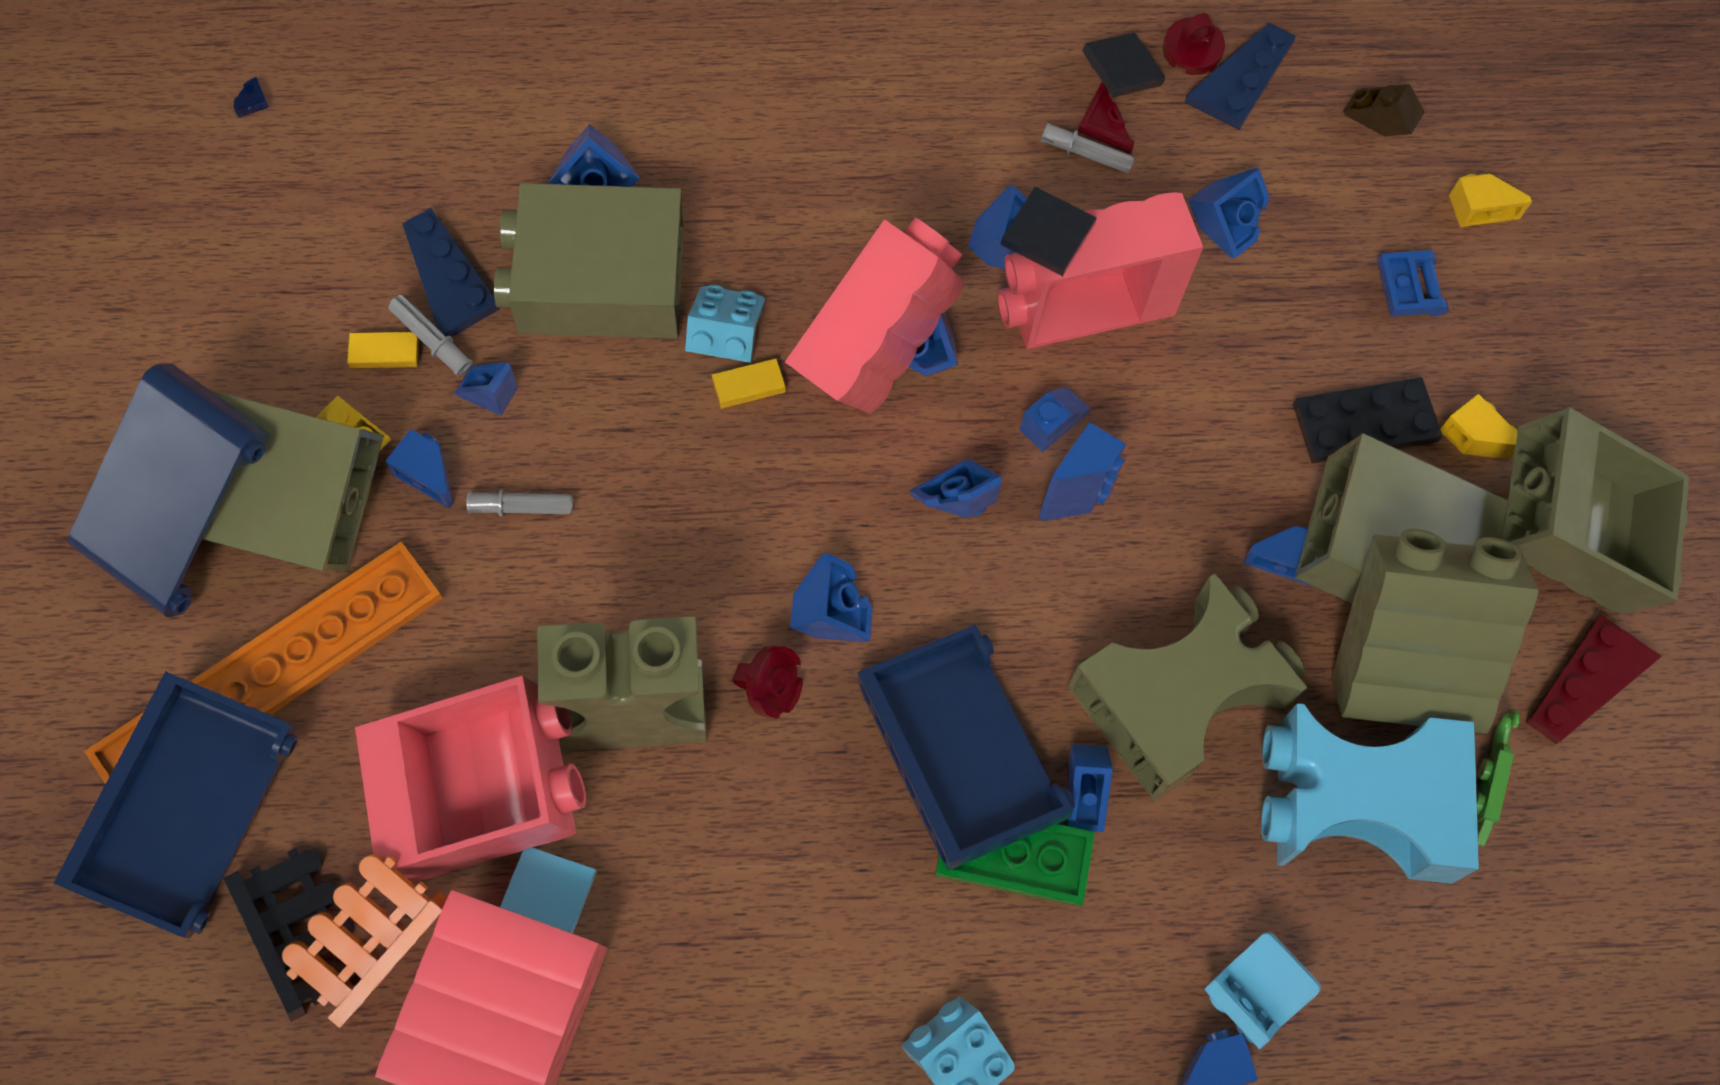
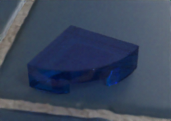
[234,77,269,118]

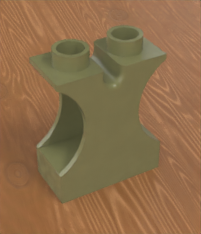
[1067,573,1307,802]
[537,616,707,752]

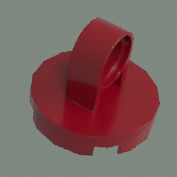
[1162,13,1226,75]
[732,645,803,719]

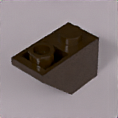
[1343,84,1425,137]

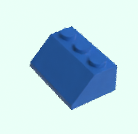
[1038,422,1126,521]

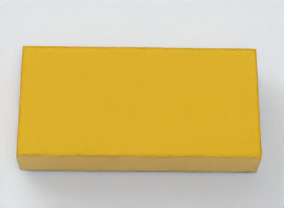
[347,332,420,369]
[712,359,786,409]

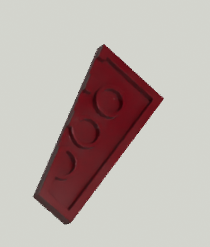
[1526,614,1662,744]

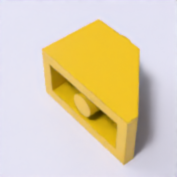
[1449,174,1532,227]

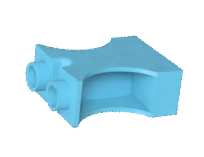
[1261,704,1479,884]

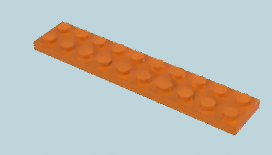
[84,542,443,784]

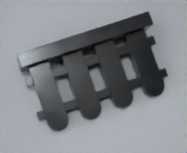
[223,848,361,1022]

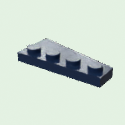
[1185,23,1296,130]
[402,208,500,337]

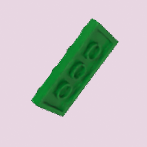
[935,824,1095,907]

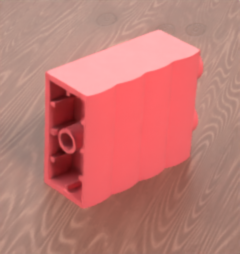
[997,192,1203,349]
[785,217,965,414]
[355,675,586,883]
[375,890,608,1085]

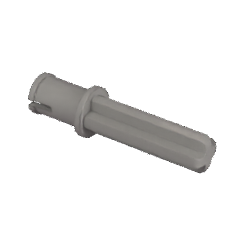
[1041,122,1134,173]
[388,295,473,377]
[466,489,573,517]

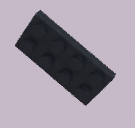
[1293,377,1443,464]

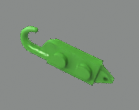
[1476,709,1520,847]

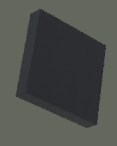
[1082,32,1166,97]
[1000,187,1097,277]

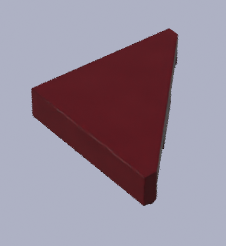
[1078,82,1134,154]

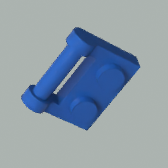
[1377,250,1449,317]

